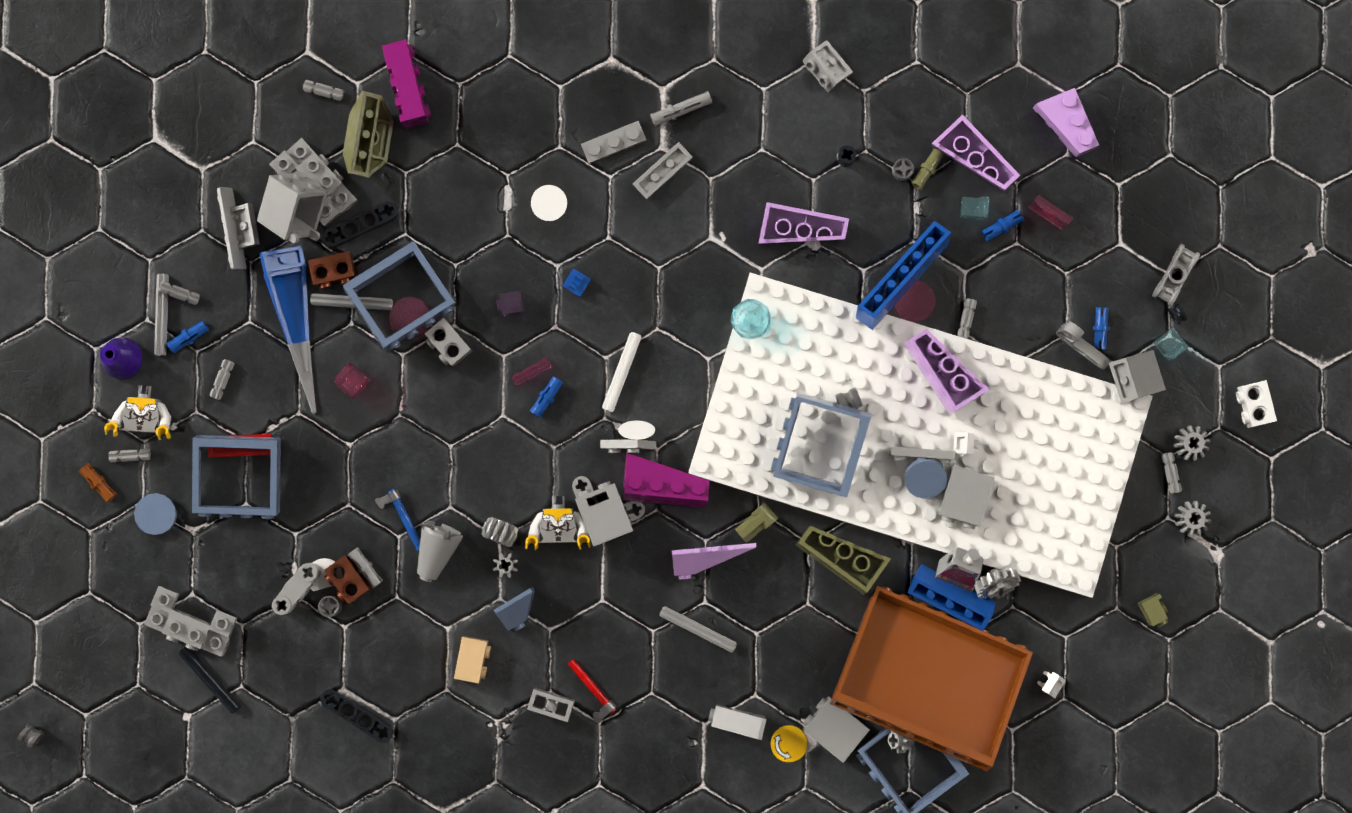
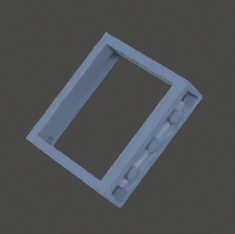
[343,241,455,351]
[771,392,871,498]
[192,435,281,519]
[856,728,969,813]

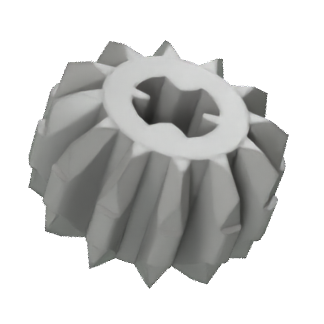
[1174,425,1210,461]
[1175,501,1211,536]
[482,517,518,547]

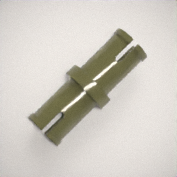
[911,149,944,190]

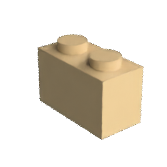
[454,636,491,683]

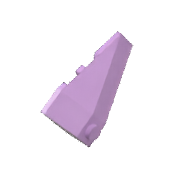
[672,543,756,579]

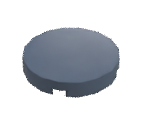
[905,458,947,499]
[134,493,177,535]

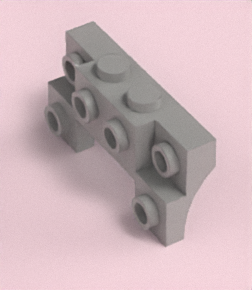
[269,138,358,227]
[144,586,237,657]

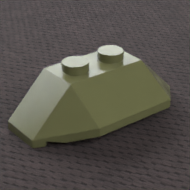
[343,91,394,178]

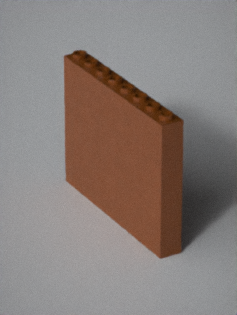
[830,586,1033,772]

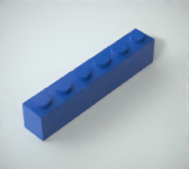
[856,221,951,330]

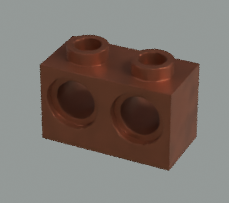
[308,251,357,289]
[324,555,371,604]

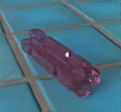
[512,358,551,386]

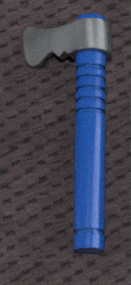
[375,489,420,551]

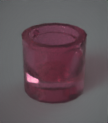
[333,363,370,399]

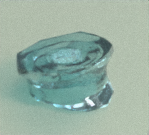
[730,299,773,339]

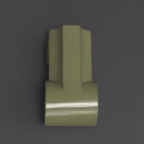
[735,502,778,543]

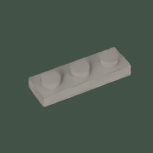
[581,121,646,164]
[633,142,693,200]
[889,447,955,464]

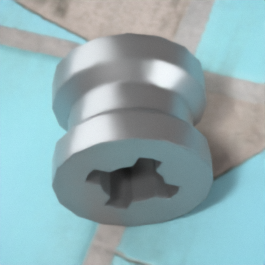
[892,158,914,181]
[17,722,44,749]

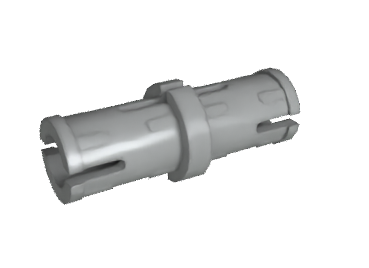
[348,547,383,589]

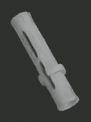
[650,91,712,126]

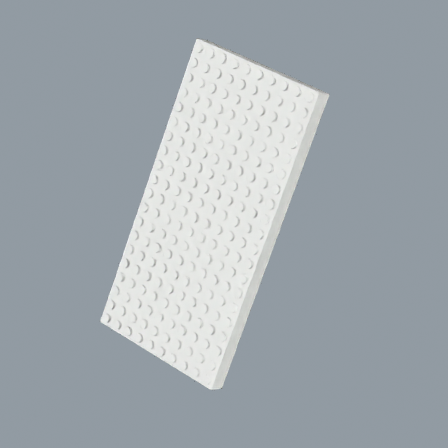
[688,273,1153,598]

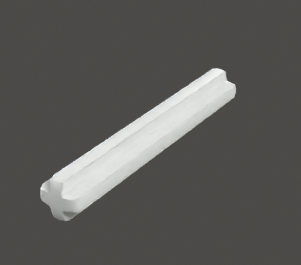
[602,332,641,412]

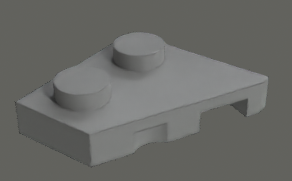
[600,440,656,453]

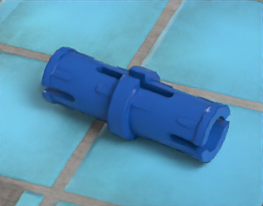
[981,210,1024,242]
[1093,307,1110,350]
[167,320,209,354]
[529,376,564,418]

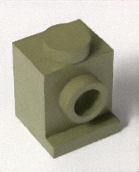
[1138,593,1168,628]

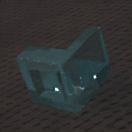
[960,196,990,220]
[1153,328,1189,361]

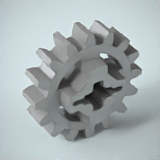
[974,568,1021,599]

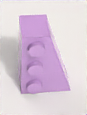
[1033,88,1099,157]

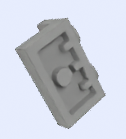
[803,40,853,92]

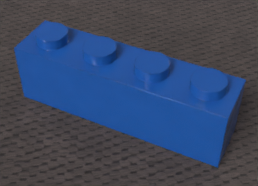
[908,564,996,631]

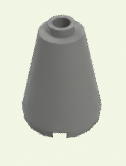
[417,521,463,582]

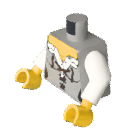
[104,385,171,440]
[525,496,591,550]

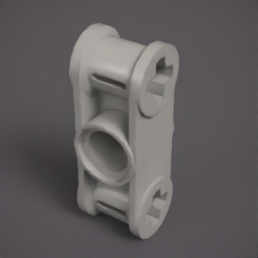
[1152,243,1200,306]
[272,563,321,615]

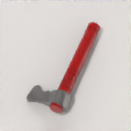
[568,659,617,723]

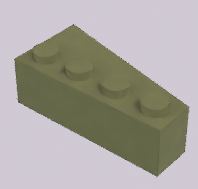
[795,526,891,595]

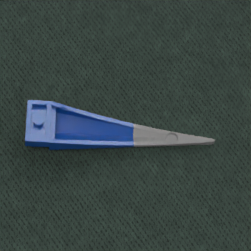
[260,245,316,414]

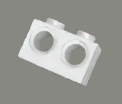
[1236,380,1277,428]

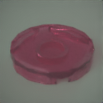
[894,281,936,322]
[389,297,430,339]

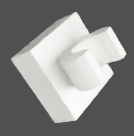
[954,432,979,454]
[1037,671,1066,698]

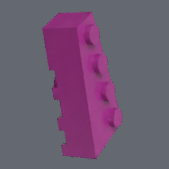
[382,39,431,129]
[622,453,709,508]

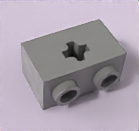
[527,688,575,722]

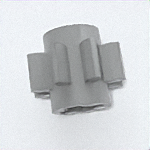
[493,553,518,578]
[888,731,914,753]

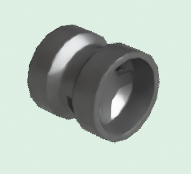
[835,388,863,409]
[318,595,342,617]

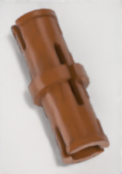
[79,463,117,503]

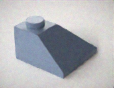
[494,587,535,632]

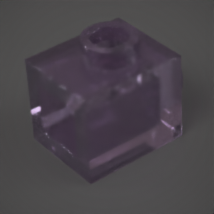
[496,290,525,317]

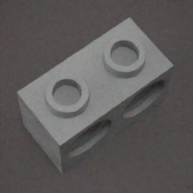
[425,318,472,367]

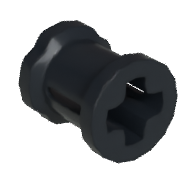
[837,145,857,167]

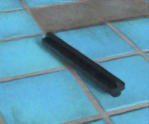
[178,647,241,714]

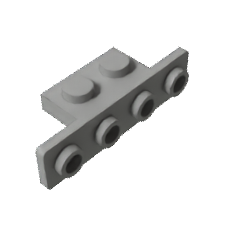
[217,187,260,270]

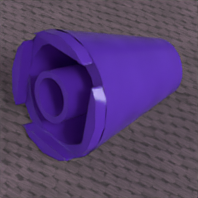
[100,337,142,379]

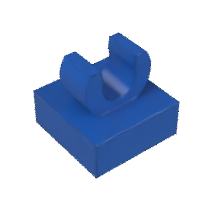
[562,268,591,297]

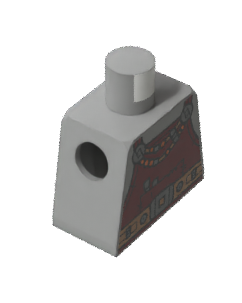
[935,547,984,592]

